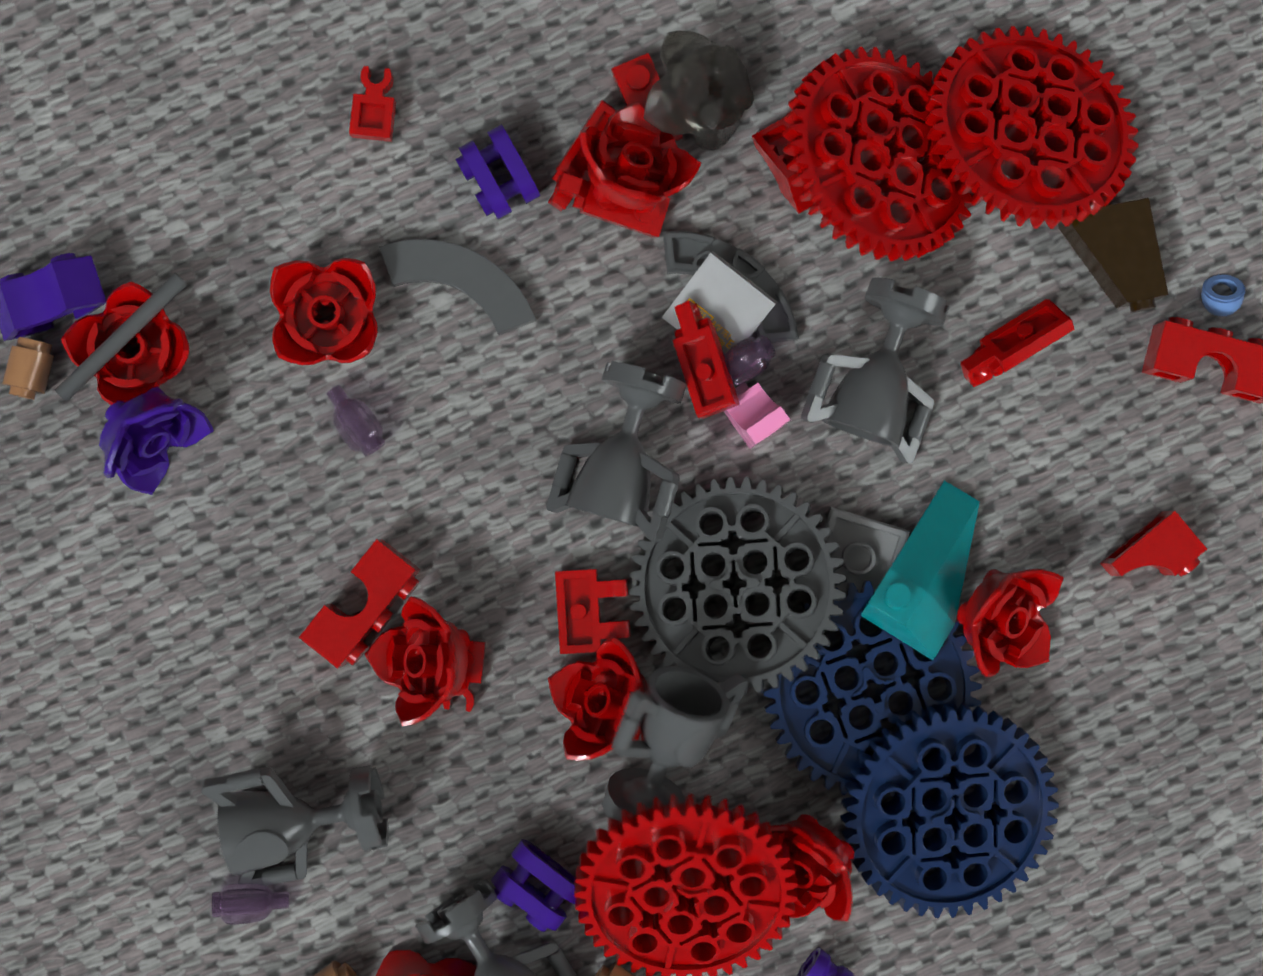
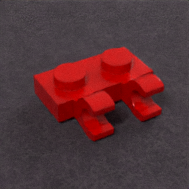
[555,569,631,654]

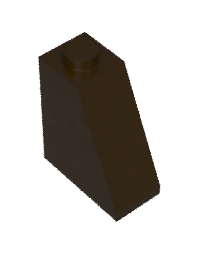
[1058,198,1169,313]

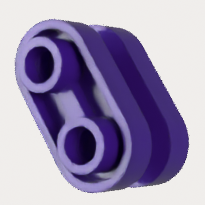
[455,124,541,219]
[491,839,576,932]

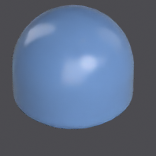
[1201,274,1245,316]

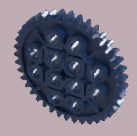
[763,580,982,798]
[840,703,1059,918]

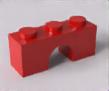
[1141,317,1263,404]
[298,539,421,669]

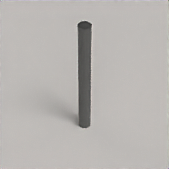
[55,273,187,401]

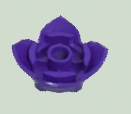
[99,387,214,495]

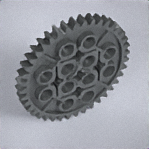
[628,477,847,695]

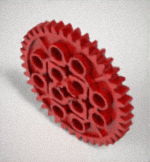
[925,26,1139,229]
[782,47,973,262]
[574,794,798,976]

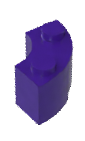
[0,253,106,341]

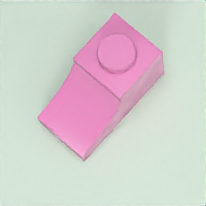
[723,382,790,449]

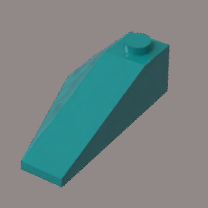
[860,480,980,660]

